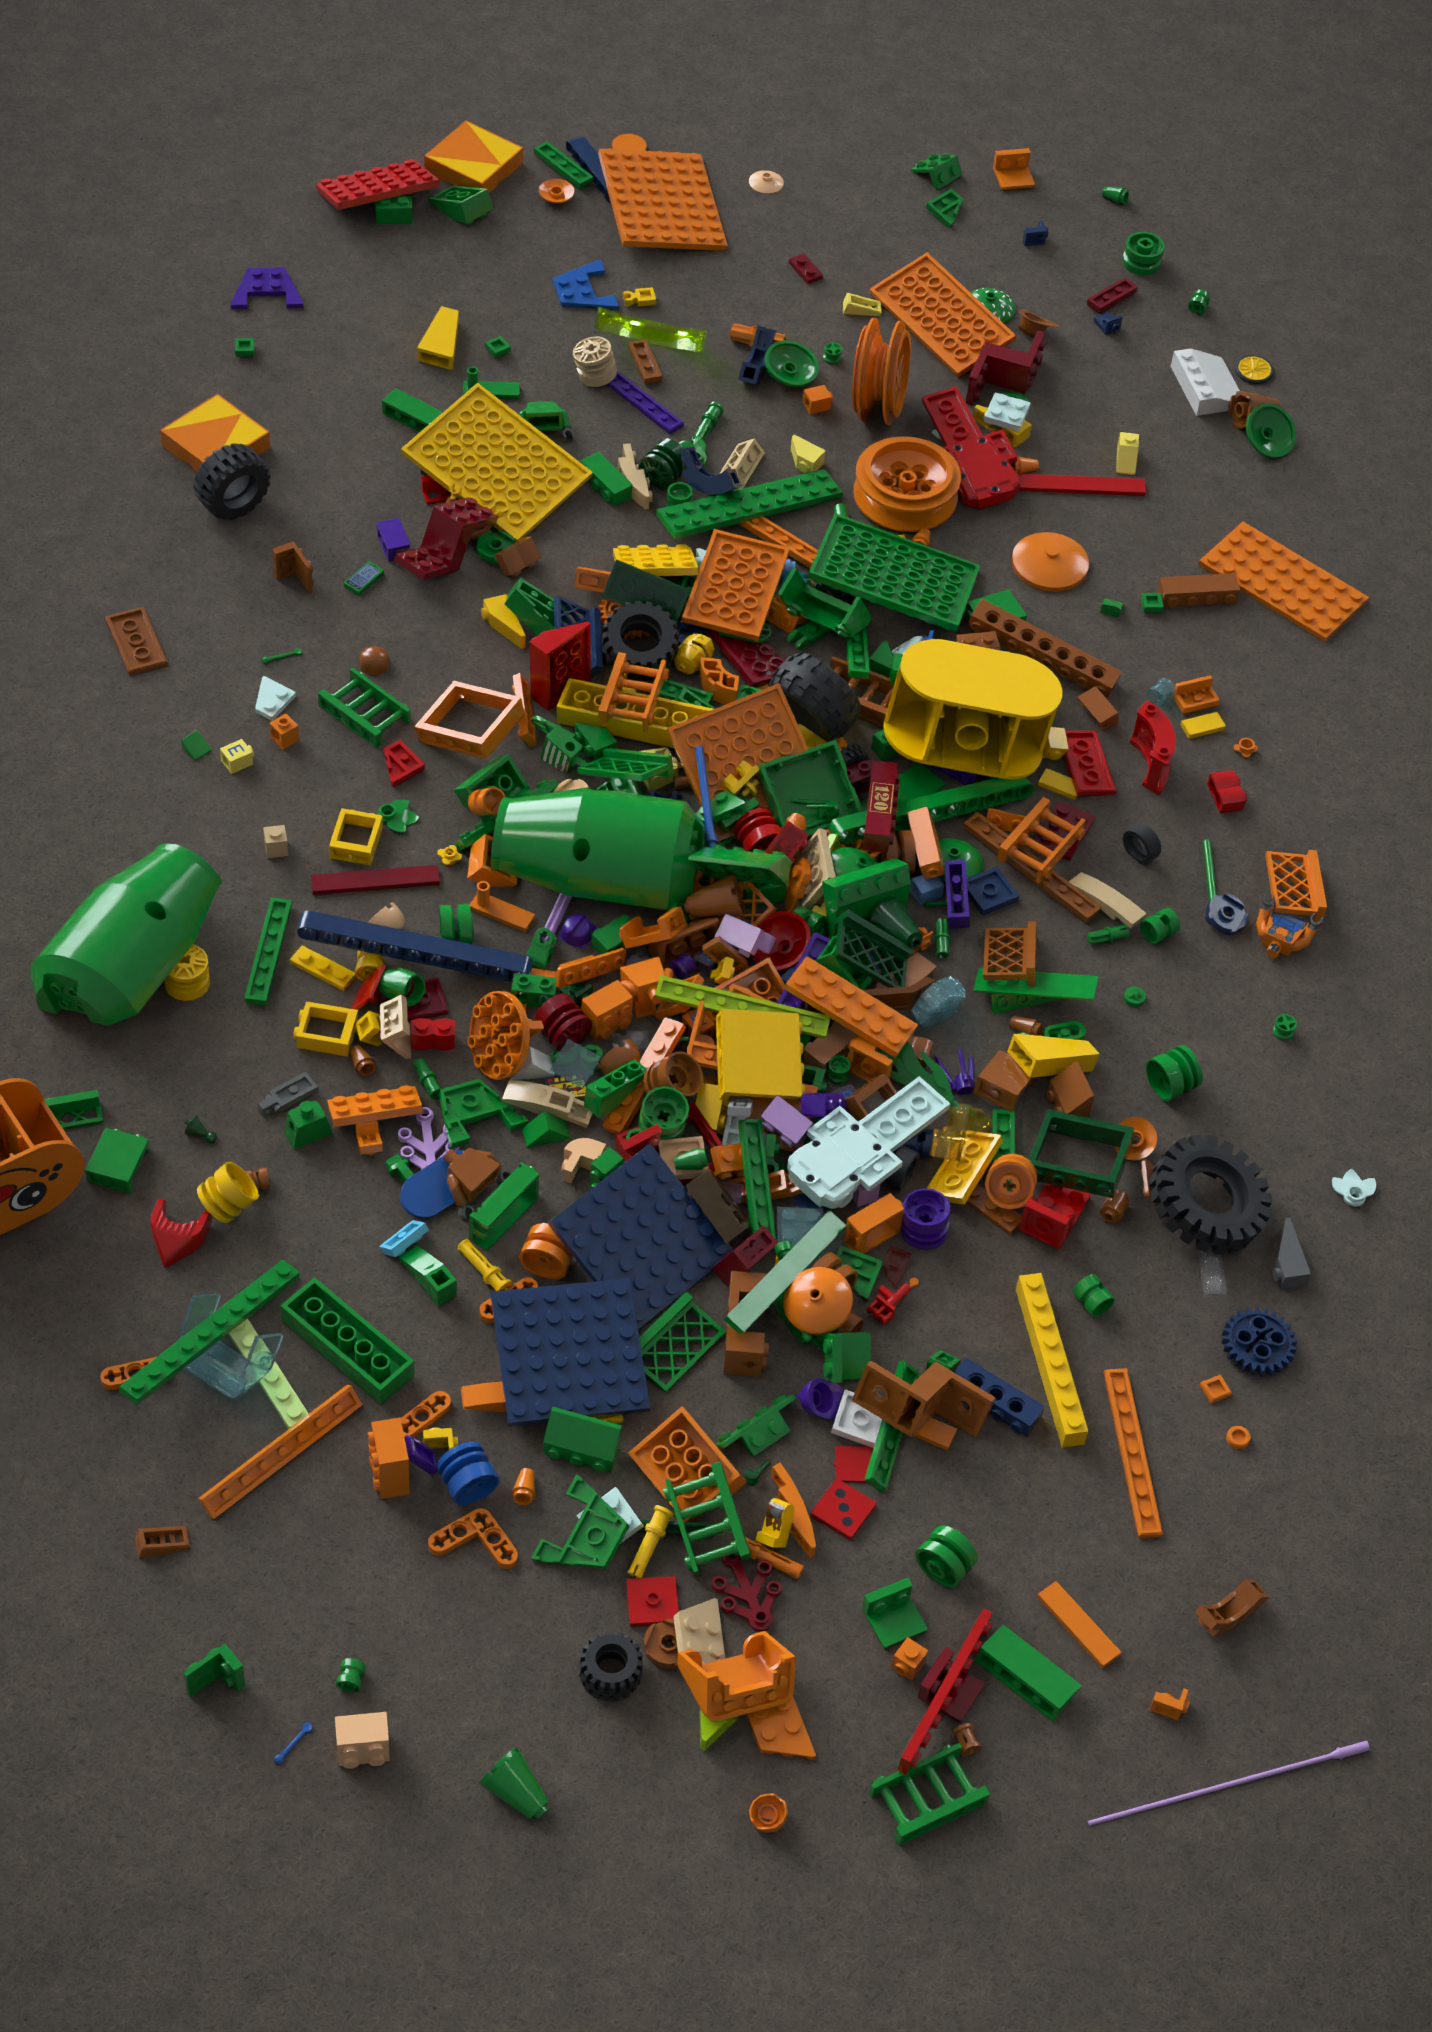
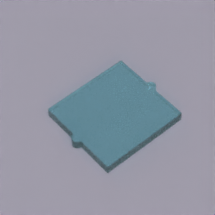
[550,1039,601,1089]

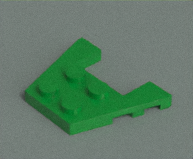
[439,1079,529,1149]
[531,1475,630,1569]

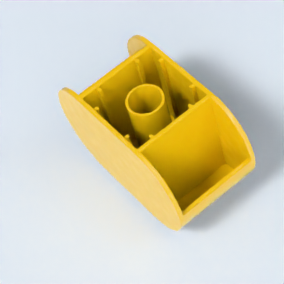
[883,639,1062,780]

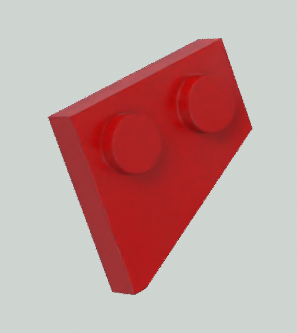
[384,740,425,787]
[620,1124,662,1157]

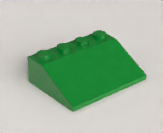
[688,845,792,886]
[822,858,911,940]

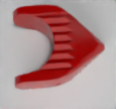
[151,1199,213,1268]

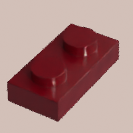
[789,254,823,284]

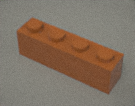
[1157,573,1240,607]

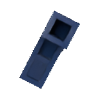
[738,326,777,384]
[680,447,743,494]

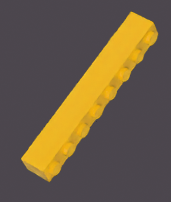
[1016,1273,1088,1448]

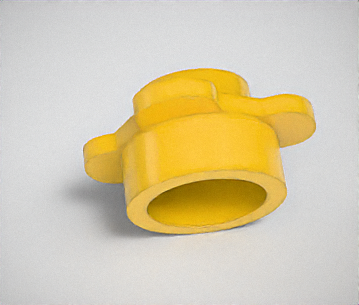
[437,845,462,865]

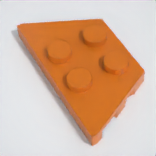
[746,1696,816,1760]

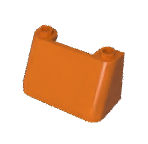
[678,1631,796,1721]

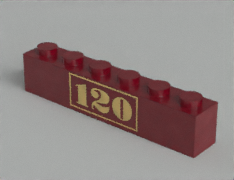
[863,761,901,853]

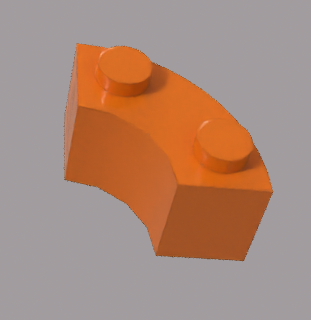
[699,657,739,705]

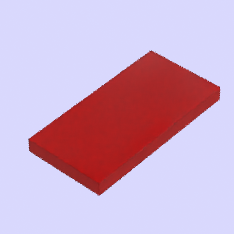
[1063,730,1116,796]

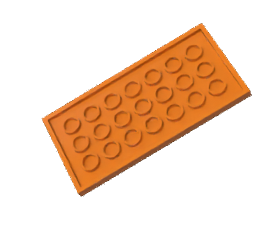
[870,252,1016,378]
[1198,522,1369,642]

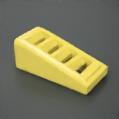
[843,293,882,316]

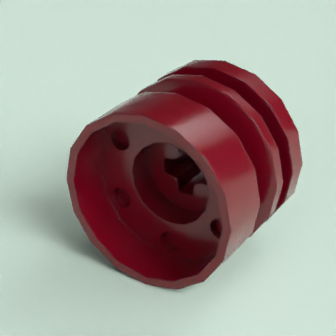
[534,994,592,1052]

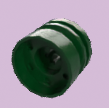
[638,438,687,490]

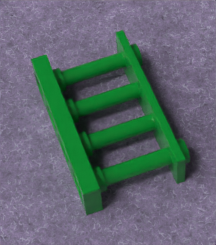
[318,668,411,748]
[663,1462,752,1576]
[869,1743,990,1846]

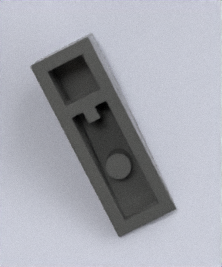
[1273,1218,1311,1289]

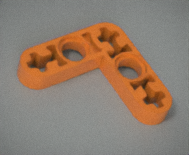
[428,1508,518,1569]

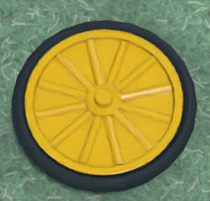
[1235,355,1274,384]

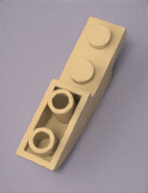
[618,443,652,509]
[502,1080,592,1128]

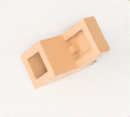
[561,1138,606,1183]

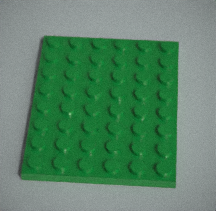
[807,513,980,632]

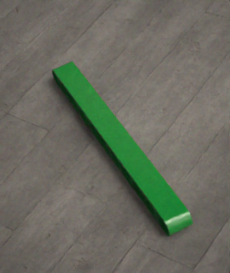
[828,777,1034,845]

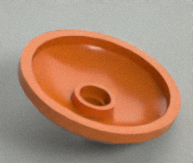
[783,1267,853,1335]

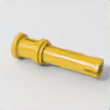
[457,1239,514,1291]
[627,1505,675,1578]

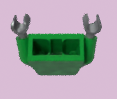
[518,401,574,443]

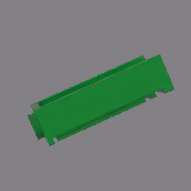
[469,1162,539,1251]

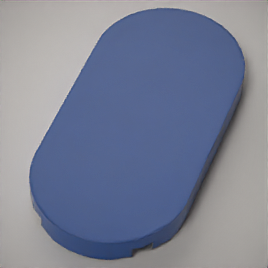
[400,1150,464,1219]

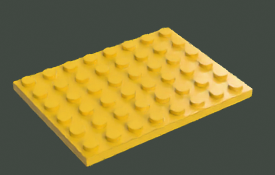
[401,383,593,543]

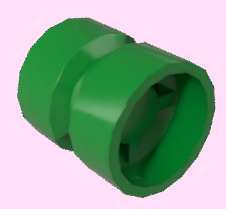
[667,482,693,507]
[793,906,828,938]
[1140,908,1181,944]
[1072,1274,1116,1318]

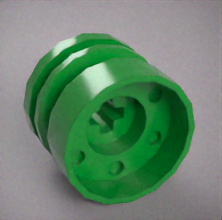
[1145,1045,1203,1101]
[638,1086,689,1140]

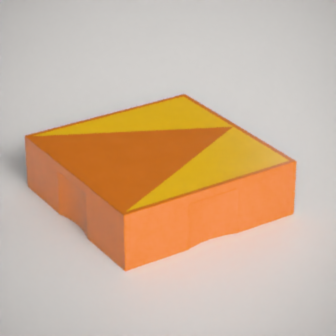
[424,120,523,193]
[160,394,270,472]

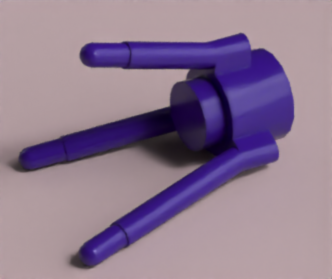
[935,1049,975,1095]

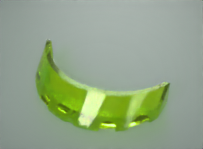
[594,307,708,353]

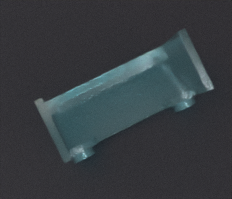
[177,1293,284,1398]

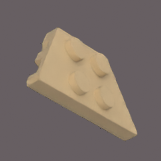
[674,1598,725,1664]

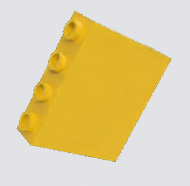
[716,1009,805,1104]

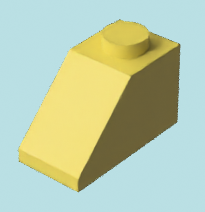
[1116,432,1139,475]
[791,435,826,473]

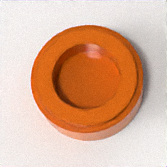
[1226,1426,1251,1449]

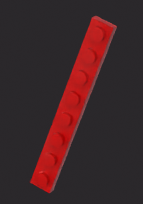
[897,1608,993,1775]

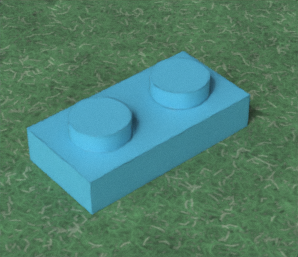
[379,1220,429,1257]

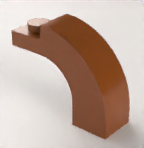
[1195,1579,1270,1637]

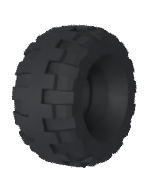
[769,653,861,742]

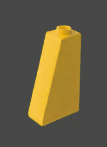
[417,306,459,370]
[1007,1034,1099,1078]

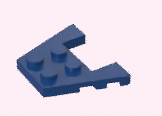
[552,260,619,310]

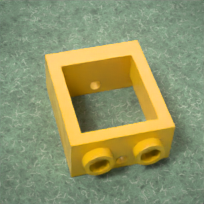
[329,808,383,866]
[293,1001,358,1057]

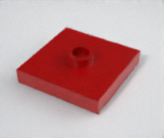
[626,1576,679,1627]

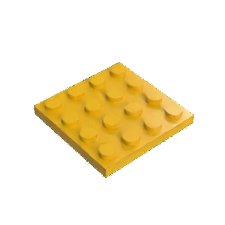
[613,544,698,576]

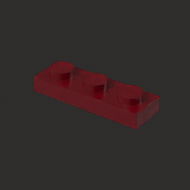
[1087,277,1138,314]

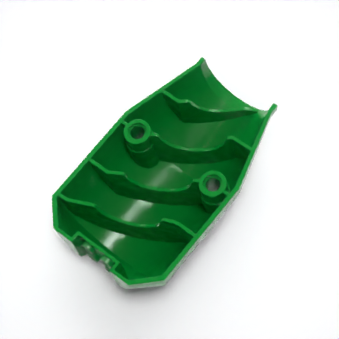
[491,787,705,910]
[30,844,222,1026]

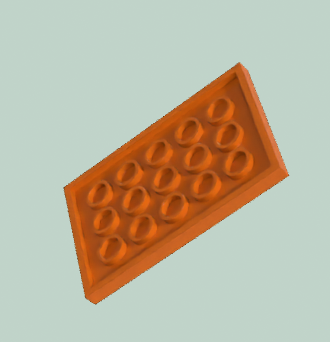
[682,529,790,641]

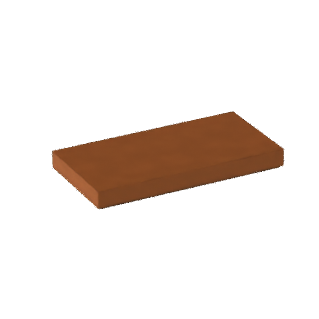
[105,607,168,675]

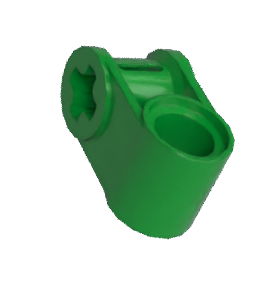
[526,928,557,970]

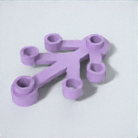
[398,1107,459,1170]

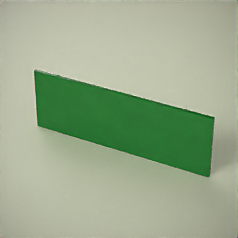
[860,762,946,811]
[973,968,1098,1000]

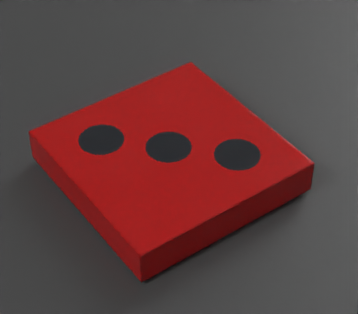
[810,1478,877,1541]

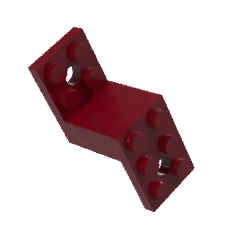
[966,331,1046,405]
[394,497,499,580]

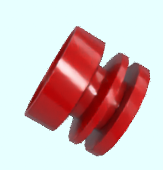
[733,808,781,852]

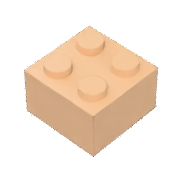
[335,1712,390,1768]

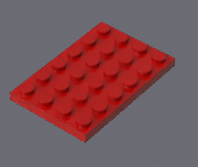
[315,159,440,210]

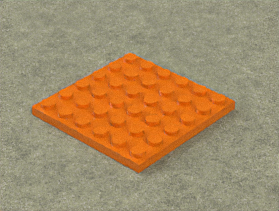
[667,683,808,841]

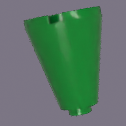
[479,1747,549,1820]

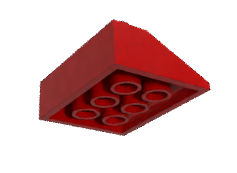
[529,622,591,711]

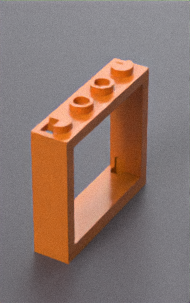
[414,681,525,759]

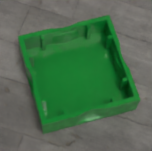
[756,740,863,839]

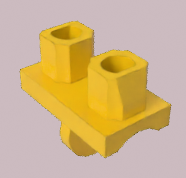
[722,760,760,797]

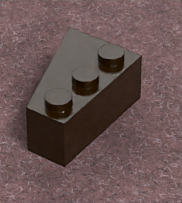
[686,1167,750,1244]

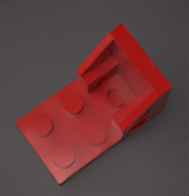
[1019,1184,1091,1249]

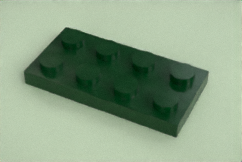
[602,559,690,624]

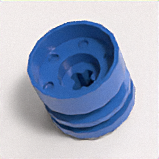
[437,1441,499,1506]

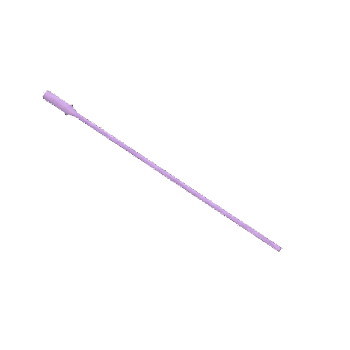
[1088,1741,1370,1826]

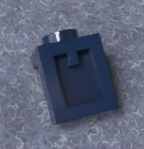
[1023,221,1048,246]
[1094,312,1123,335]

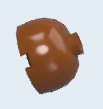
[597,1038,642,1075]

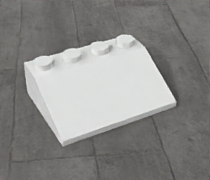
[1171,349,1240,416]

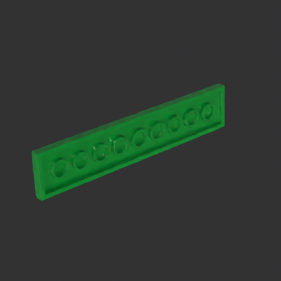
[656,469,843,539]

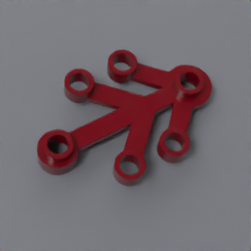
[712,1554,781,1631]

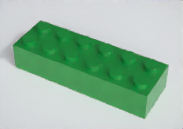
[281,1277,415,1405]

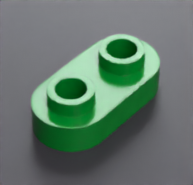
[1043,1021,1086,1040]

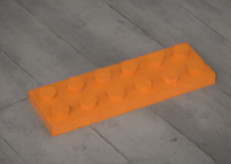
[784,956,918,1058]

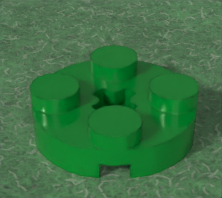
[477,530,515,565]

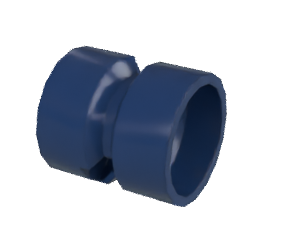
[902,1128,936,1158]

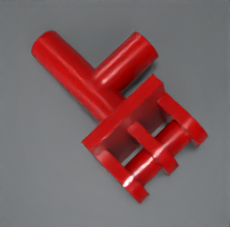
[866,1283,912,1326]

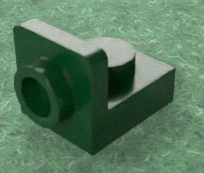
[559,982,593,1007]

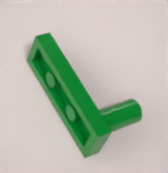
[463,366,520,400]

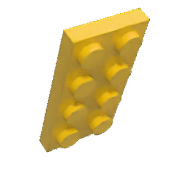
[927,1130,1003,1205]

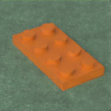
[327,1085,423,1127]

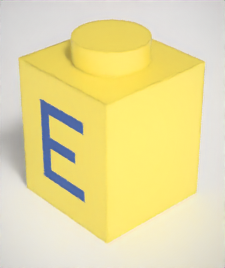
[220,739,254,774]

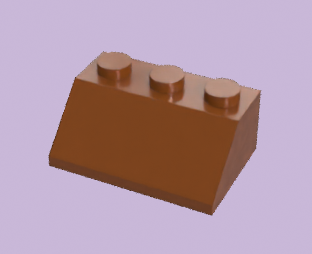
[648,917,719,968]

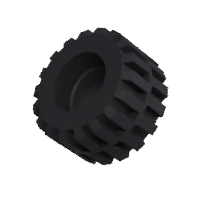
[579,1631,643,1702]

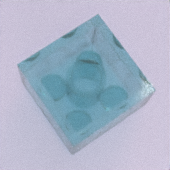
[775,1207,823,1260]

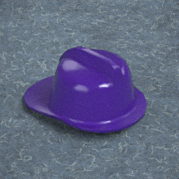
[558,913,598,948]
[796,1378,844,1420]

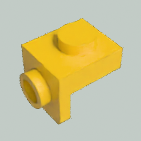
[423,1427,458,1451]

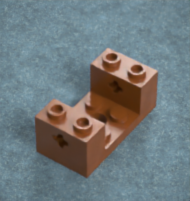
[723,1271,770,1377]

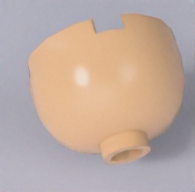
[368,902,405,930]

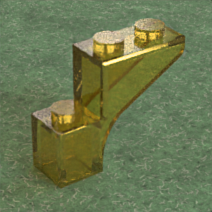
[930,1104,991,1161]

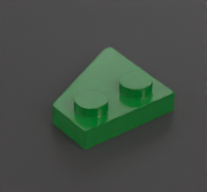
[837,1245,883,1301]

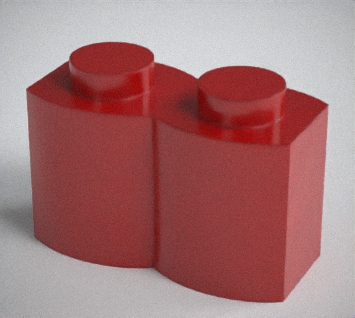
[1207,770,1247,813]
[411,1018,455,1051]

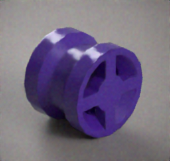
[669,953,696,980]

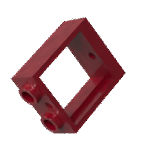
[712,1225,778,1286]

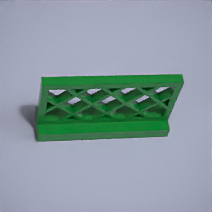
[577,748,674,781]
[639,1292,726,1393]

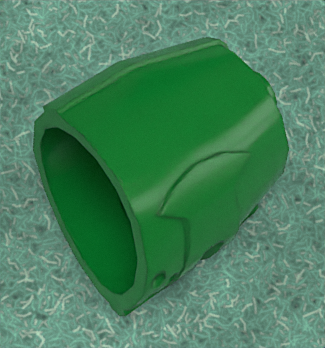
[378,967,426,1007]

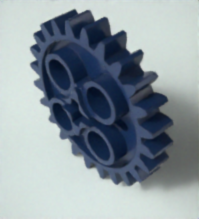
[1221,1307,1297,1377]

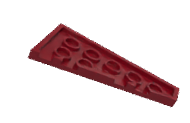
[703,627,787,688]

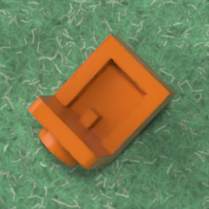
[355,1120,383,1155]

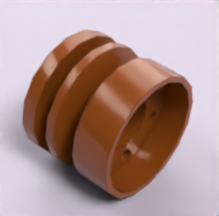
[643,1052,703,1099]

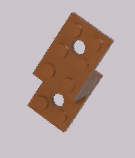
[852,1361,996,1437]

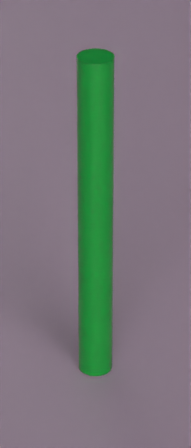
[1202,839,1217,902]

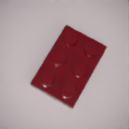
[1034,801,1095,861]

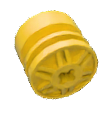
[164,945,210,1001]
[197,1162,259,1224]

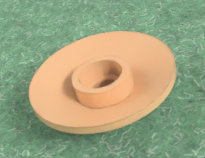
[749,171,784,194]

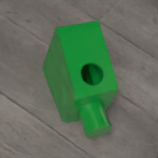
[284,1101,333,1150]

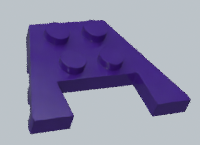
[231,267,303,309]

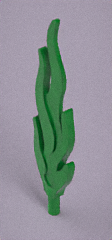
[878,1041,968,1117]

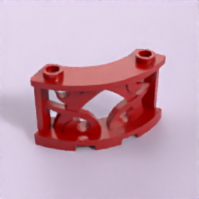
[1129,701,1176,795]

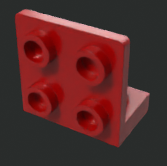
[765,820,809,865]

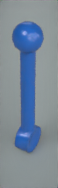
[274,1722,312,1764]

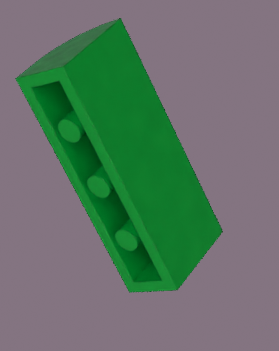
[975,1625,1082,1722]

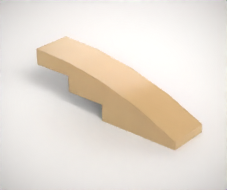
[1069,872,1147,929]

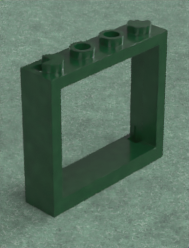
[1028,1109,1134,1199]

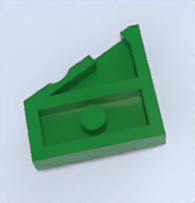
[926,188,963,228]
[696,790,749,825]

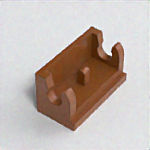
[1077,686,1119,731]

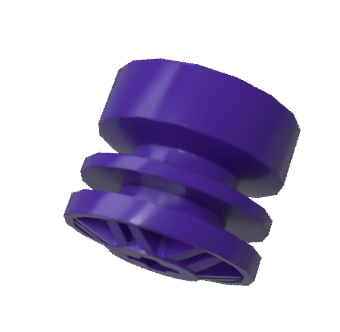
[901,1188,950,1250]

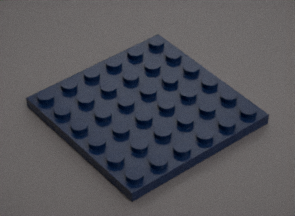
[547,1144,733,1329]
[490,1278,650,1426]

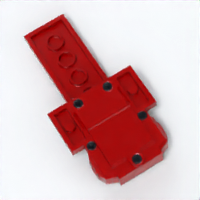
[922,386,1020,510]

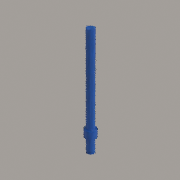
[695,746,718,848]

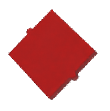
[833,1446,874,1482]

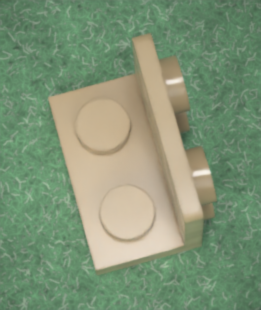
[379,995,411,1059]

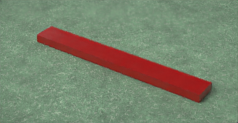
[1017,473,1146,496]

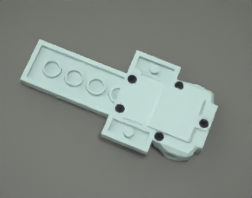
[787,1076,950,1209]

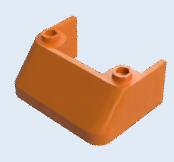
[687,1001,718,1070]

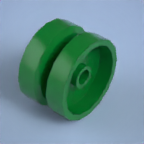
[1122,232,1165,275]
[439,904,474,944]
[915,1525,978,1588]

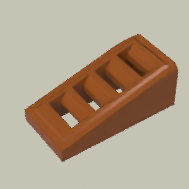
[135,1526,190,1559]

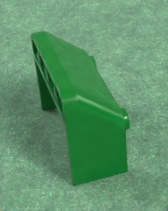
[778,567,872,639]

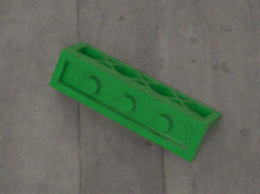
[44,1090,103,1130]

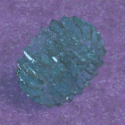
[912,976,966,1029]

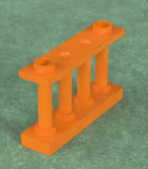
[598,652,669,733]
[997,797,1086,884]

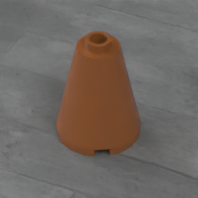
[1228,391,1282,428]
[684,874,745,917]

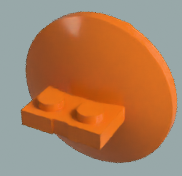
[467,991,544,1080]

